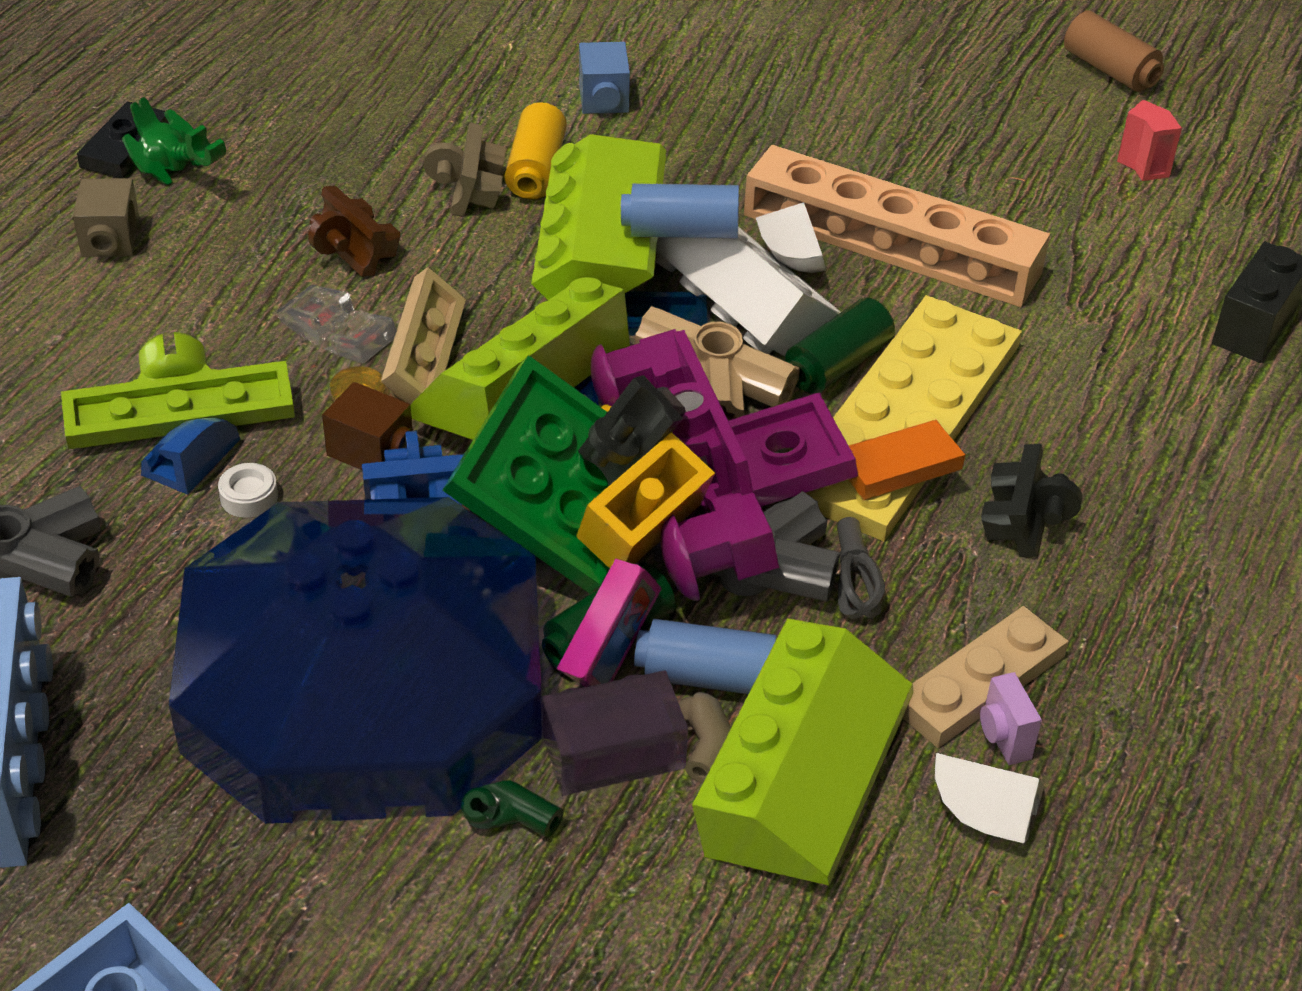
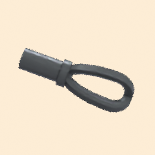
[837,517,885,619]

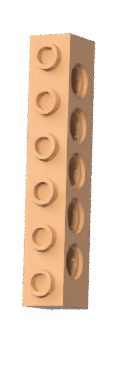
[744,145,1050,308]

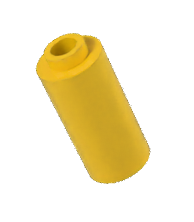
[504,102,567,199]

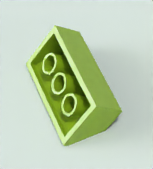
[531,134,667,300]
[411,277,630,440]
[692,618,914,886]

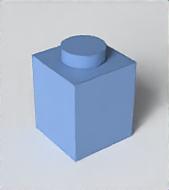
[579,42,630,114]

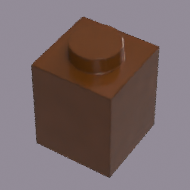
[322,382,414,470]

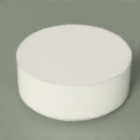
[218,463,278,518]

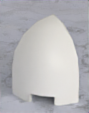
[756,202,826,273]
[935,753,1044,844]

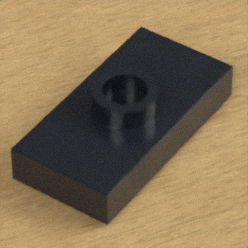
[77,101,169,178]

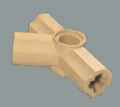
[634,306,800,421]

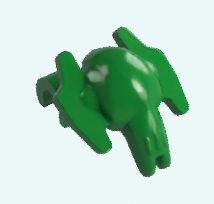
[122,97,226,185]

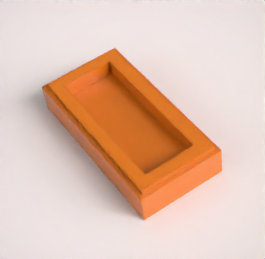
[848,419,965,500]

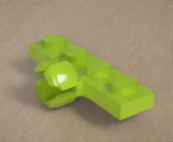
[61,332,295,450]

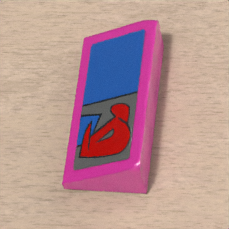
[557,558,662,697]

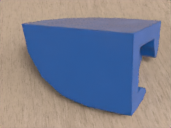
[141,418,240,495]

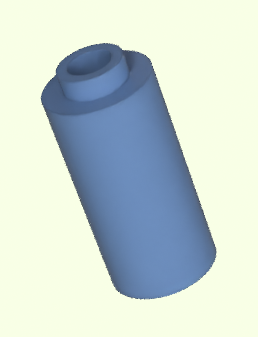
[621,183,739,239]
[634,619,777,694]

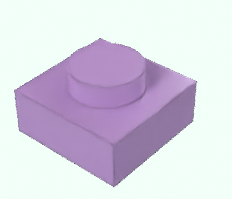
[980,672,1042,765]

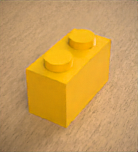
[576,432,715,568]

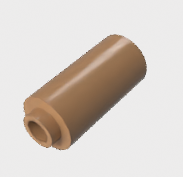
[1064,10,1164,92]

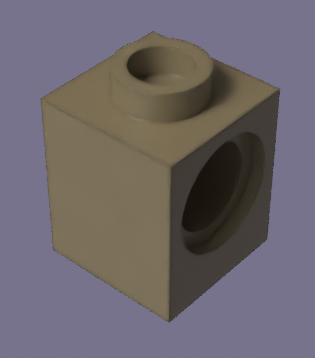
[73,178,140,257]

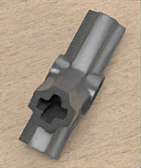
[0,486,101,597]
[654,491,840,602]

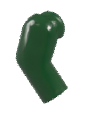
[461,780,564,838]

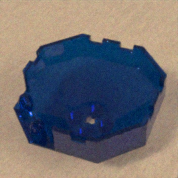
[169,497,542,824]

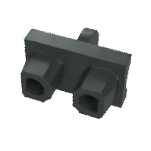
[578,375,686,486]
[981,444,1082,557]

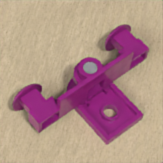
[591,329,858,601]

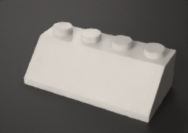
[655,226,841,356]

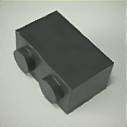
[1212,241,1302,363]

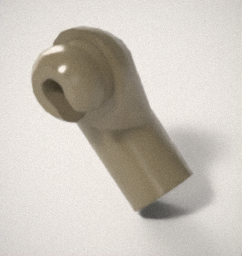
[677,692,731,783]

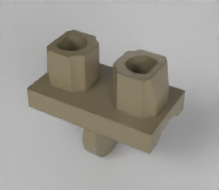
[424,122,506,217]

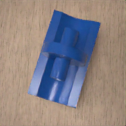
[362,430,464,527]

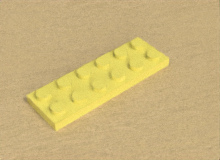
[806,295,1022,542]

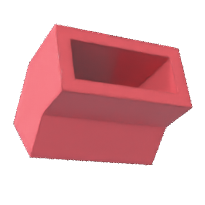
[1117,100,1182,181]

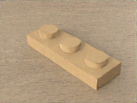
[381,267,466,404]
[903,606,1069,748]

